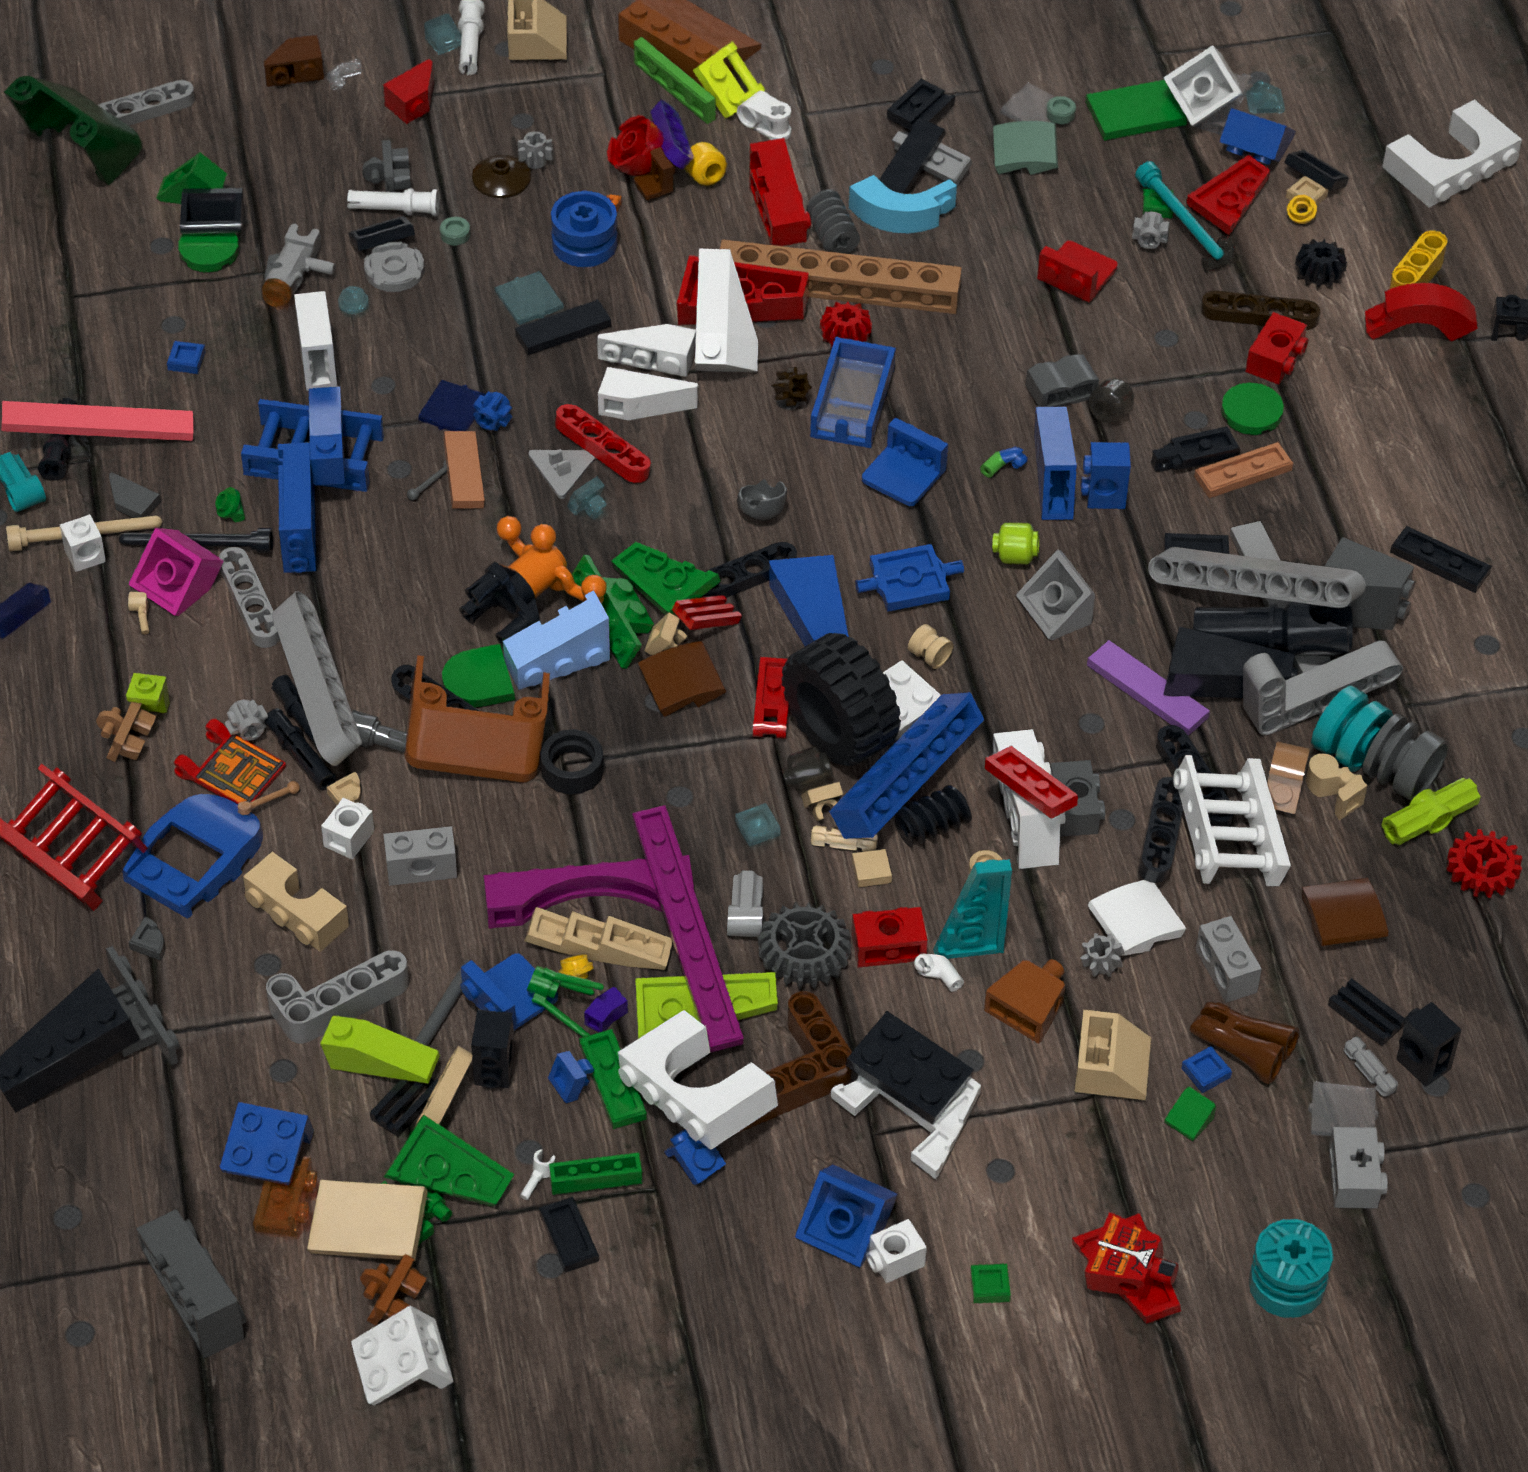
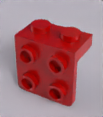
[1037,241,1118,303]

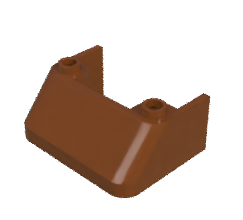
[404,655,550,782]

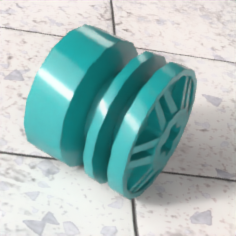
[1249,1219,1333,1318]

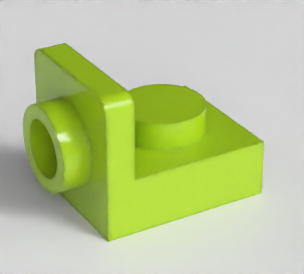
[126,673,170,713]

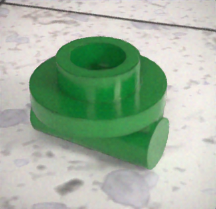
[215,487,245,522]

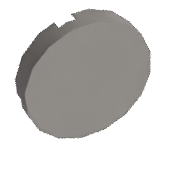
[364,242,424,292]

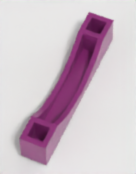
[484,855,694,929]

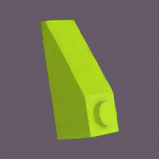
[320,1015,440,1083]

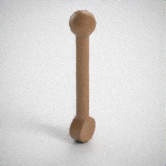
[238,781,300,815]

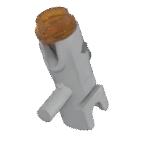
[262,224,336,307]

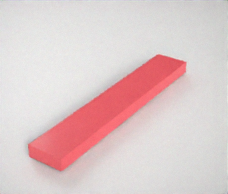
[1,401,193,441]

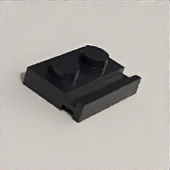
[887,78,955,131]

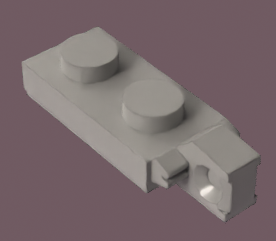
[892,131,972,185]

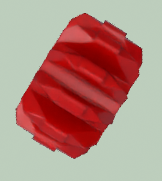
[820,300,872,348]

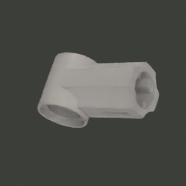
[727,871,763,937]

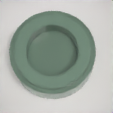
[1046,96,1076,124]
[440,217,470,246]

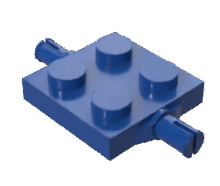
[855,544,964,612]

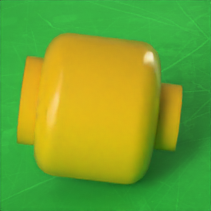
[685,142,727,186]

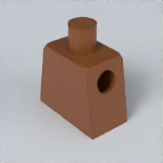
[984,959,1065,1044]

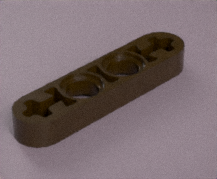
[1201,290,1321,330]

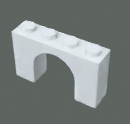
[1383,100,1522,208]
[617,1010,778,1150]

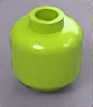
[992,522,1039,564]

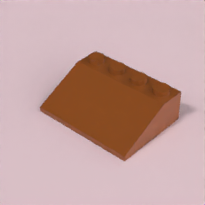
[618,0,761,89]

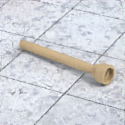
[6,516,162,552]

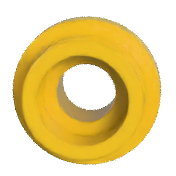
[1287,195,1317,224]
[559,954,594,979]

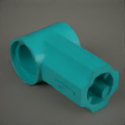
[0,452,46,513]

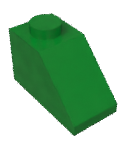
[156,152,227,204]

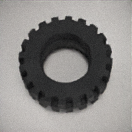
[782,633,901,766]

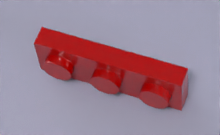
[985,746,1078,819]

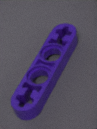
[651,100,694,169]

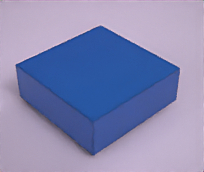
[167,341,205,374]
[1181,1046,1232,1093]

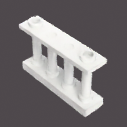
[1173,755,1291,886]

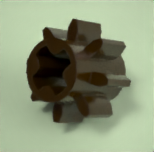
[771,367,812,406]

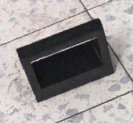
[180,188,245,234]

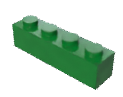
[549,1152,642,1195]

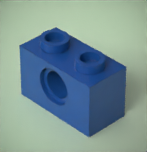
[1081,442,1131,509]

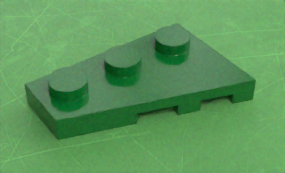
[611,542,721,616]
[383,1115,515,1207]

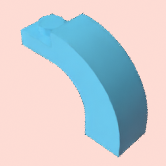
[849,175,957,233]

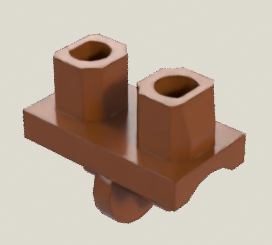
[360,1254,427,1326]

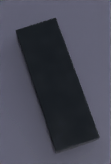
[879,118,946,194]
[515,300,611,355]
[1390,525,1492,593]

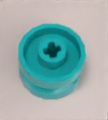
[1311,686,1393,772]

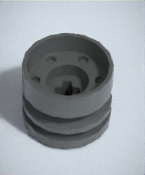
[1362,714,1449,801]

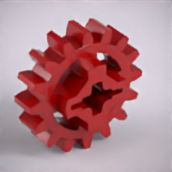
[1446,829,1522,898]

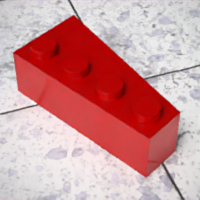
[677,255,809,325]

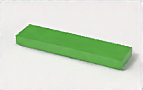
[634,37,716,124]

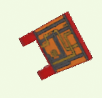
[174,718,286,804]

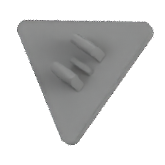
[528,449,597,499]

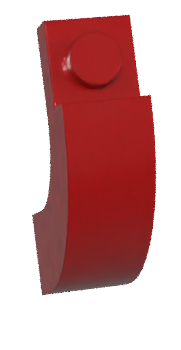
[1365,283,1478,342]

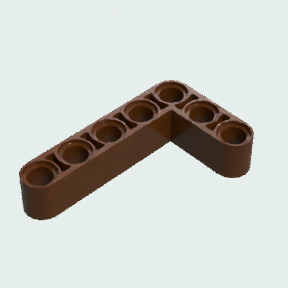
[734,991,852,1135]

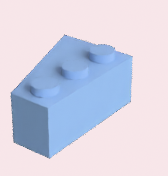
[503,590,610,690]

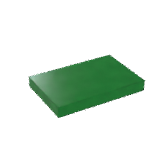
[1085,80,1187,140]

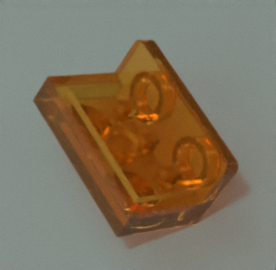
[253,1156,318,1237]

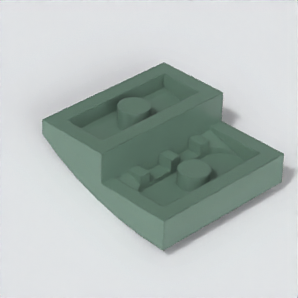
[993,121,1058,175]

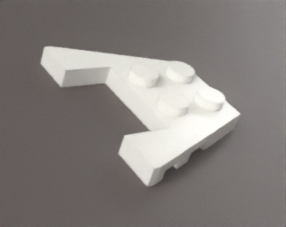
[831,1075,981,1179]

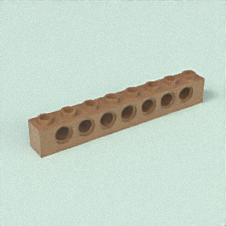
[720,239,962,314]

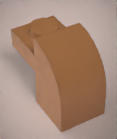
[1267,741,1311,814]

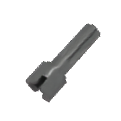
[352,710,407,752]

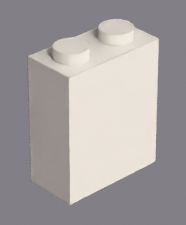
[294,291,337,391]

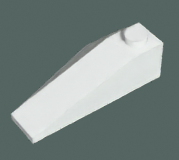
[695,249,758,372]

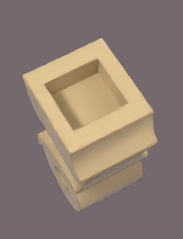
[1306,753,1368,821]

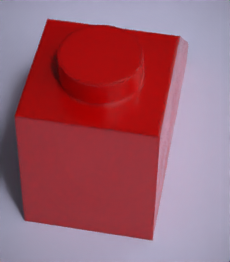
[383,59,434,124]

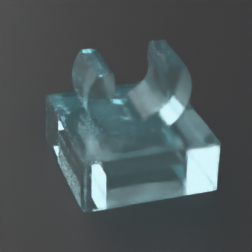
[567,476,607,520]

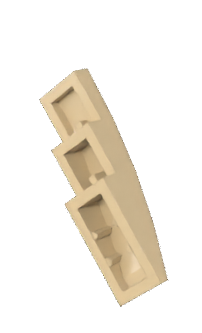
[525,907,673,970]

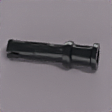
[38,398,77,480]

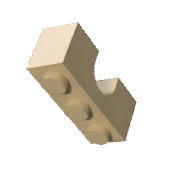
[243,851,349,952]

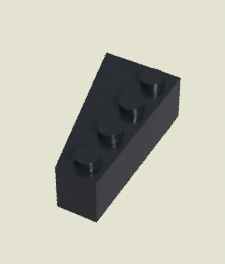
[0,968,140,1113]

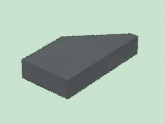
[109,472,161,518]

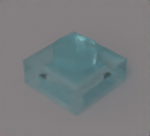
[735,803,781,847]

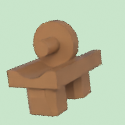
[96,702,157,762]

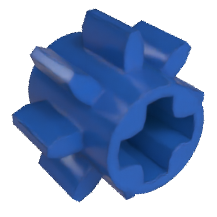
[473,391,513,431]

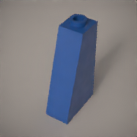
[1034,407,1077,520]
[769,555,849,647]

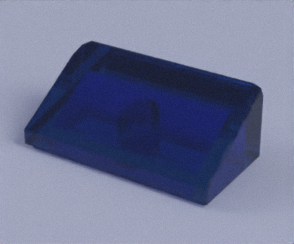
[0,583,51,639]

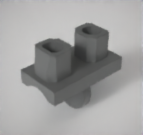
[362,140,411,192]

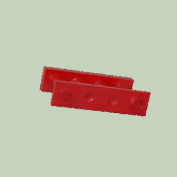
[0,764,148,911]

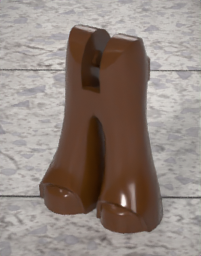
[1189,1001,1300,1084]

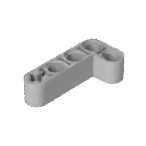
[266,950,409,1043]

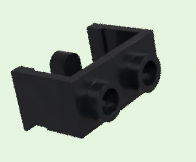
[1491,294,1528,341]

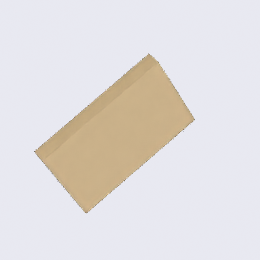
[307,1180,428,1261]

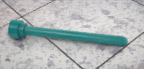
[1135,161,1224,260]

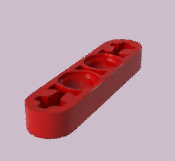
[555,404,651,483]

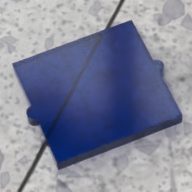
[418,380,486,431]

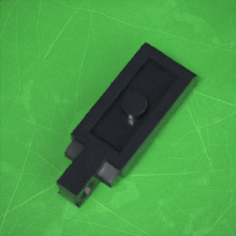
[1151,426,1240,472]

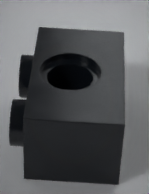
[1396,1002,1462,1087]
[471,1010,515,1089]

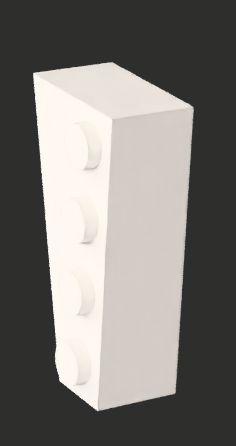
[993,729,1065,869]

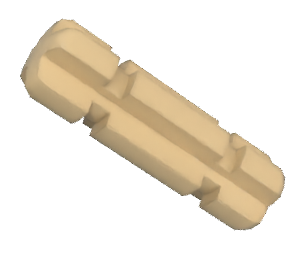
[811,825,878,852]

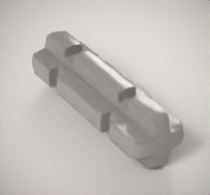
[1344,1037,1398,1097]

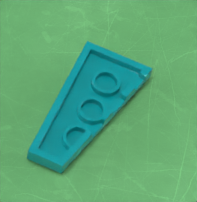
[933,859,1012,959]

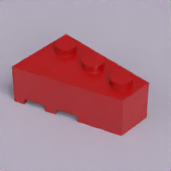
[749,138,811,246]

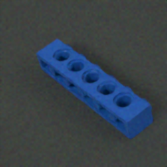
[829,692,985,839]

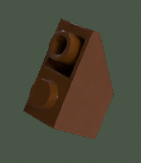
[264,35,324,87]

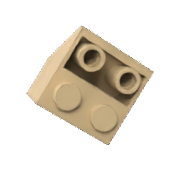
[508,0,567,60]
[1074,1010,1151,1100]

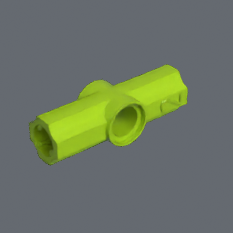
[1382,778,1481,845]

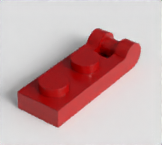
[753,657,789,739]

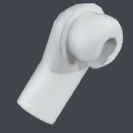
[914,953,964,992]

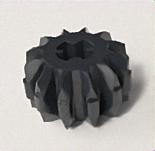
[1295,238,1347,288]

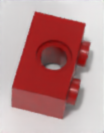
[1245,312,1309,385]
[851,907,928,968]

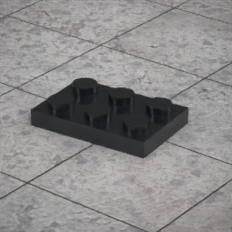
[845,1011,975,1125]

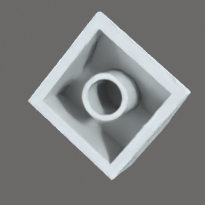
[1164,45,1242,127]

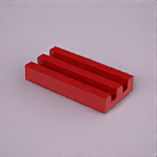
[672,595,742,630]

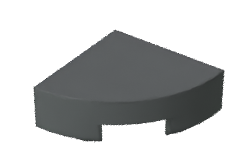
[129,917,165,961]

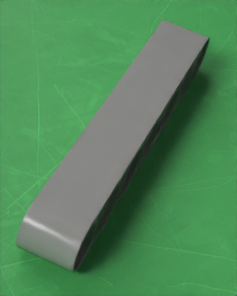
[1148,547,1366,608]
[272,591,362,766]

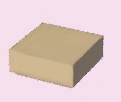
[1286,176,1328,210]
[852,849,892,887]

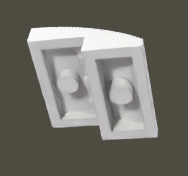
[1088,880,1186,956]

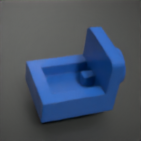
[664,1129,726,1185]

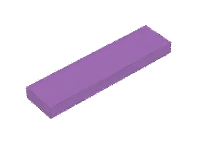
[1087,640,1210,736]

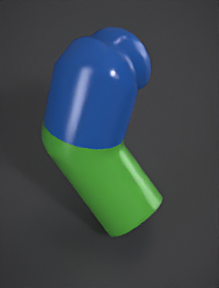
[980,446,1028,478]

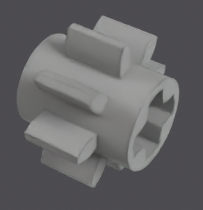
[518,132,553,169]
[1132,212,1170,249]
[225,699,268,741]
[1080,933,1125,977]

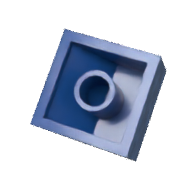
[1219,108,1296,165]
[795,1165,898,1267]

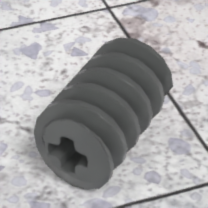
[806,189,860,254]

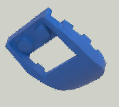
[123,794,263,919]

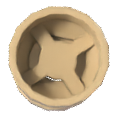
[908,624,954,669]

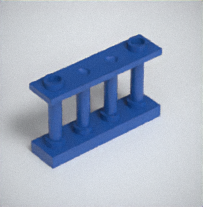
[241,399,384,492]

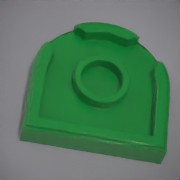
[442,644,515,707]

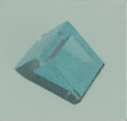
[424,13,462,55]
[1246,80,1285,114]

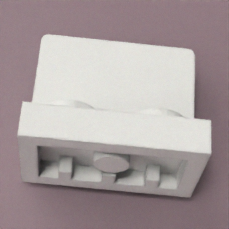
[351,1306,453,1406]

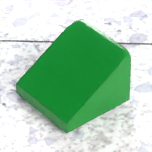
[1164,1086,1216,1141]

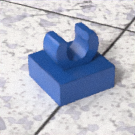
[548,1051,595,1103]

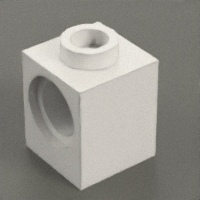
[60,515,106,572]
[321,798,374,860]
[866,1219,926,1283]

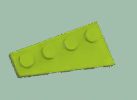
[635,972,778,1039]

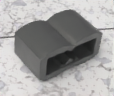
[1026,354,1099,407]

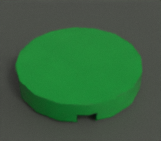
[178,233,239,272]
[1221,382,1284,435]

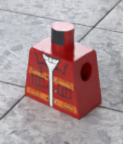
[1084,1212,1179,1298]

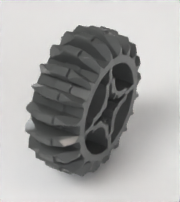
[758,901,852,989]

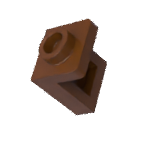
[634,147,676,200]

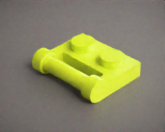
[693,41,765,119]

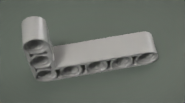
[1243,641,1403,735]

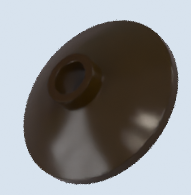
[472,155,531,198]

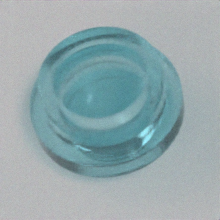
[338,286,369,314]

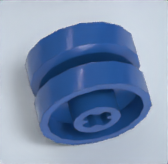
[551,191,618,267]

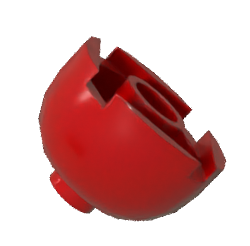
[607,115,664,176]

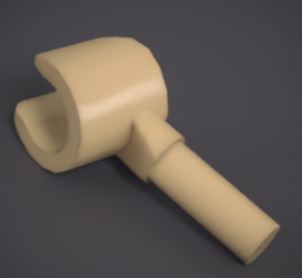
[128,592,149,635]

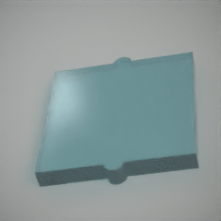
[495,271,564,325]

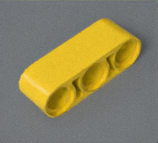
[1389,230,1447,289]

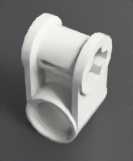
[737,91,792,140]

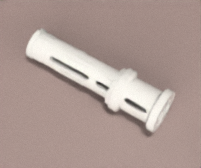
[458,0,485,75]
[347,188,440,216]

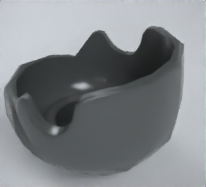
[737,479,788,521]

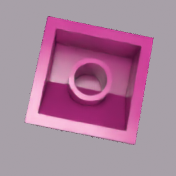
[128,528,224,616]

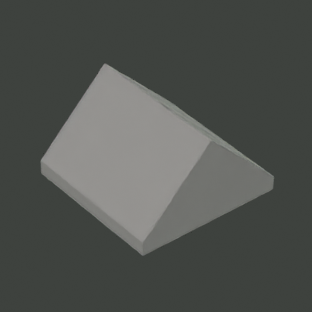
[1016,549,1095,640]

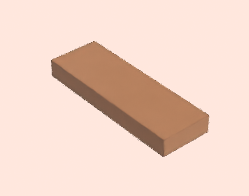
[443,431,485,508]
[1194,442,1293,498]

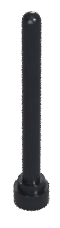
[119,528,274,554]

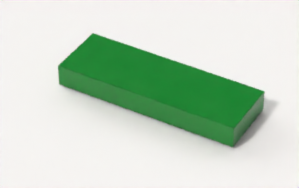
[579,1029,647,1129]

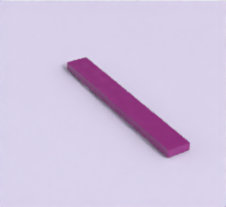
[632,805,744,1053]

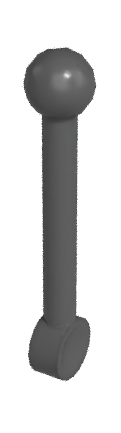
[407,461,448,501]

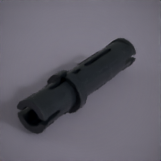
[271,675,316,746]
[264,708,336,791]

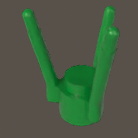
[527,965,604,1037]

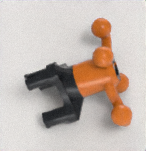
[459,516,607,646]

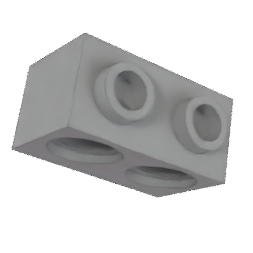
[1196,916,1262,1003]

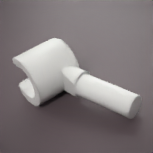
[520,1150,555,1200]

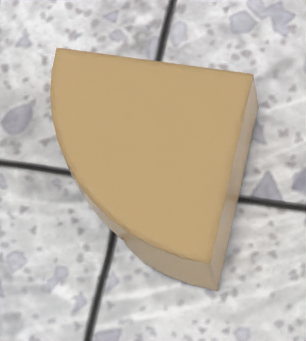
[327,772,361,805]

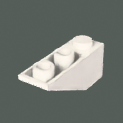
[597,324,696,377]
[598,367,698,420]

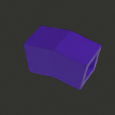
[584,986,628,1032]

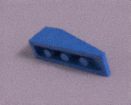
[309,386,345,486]

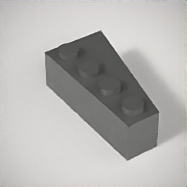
[136,1209,246,1359]

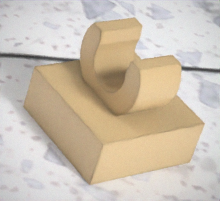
[644,612,687,655]
[801,782,843,821]

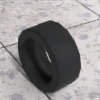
[540,729,604,794]

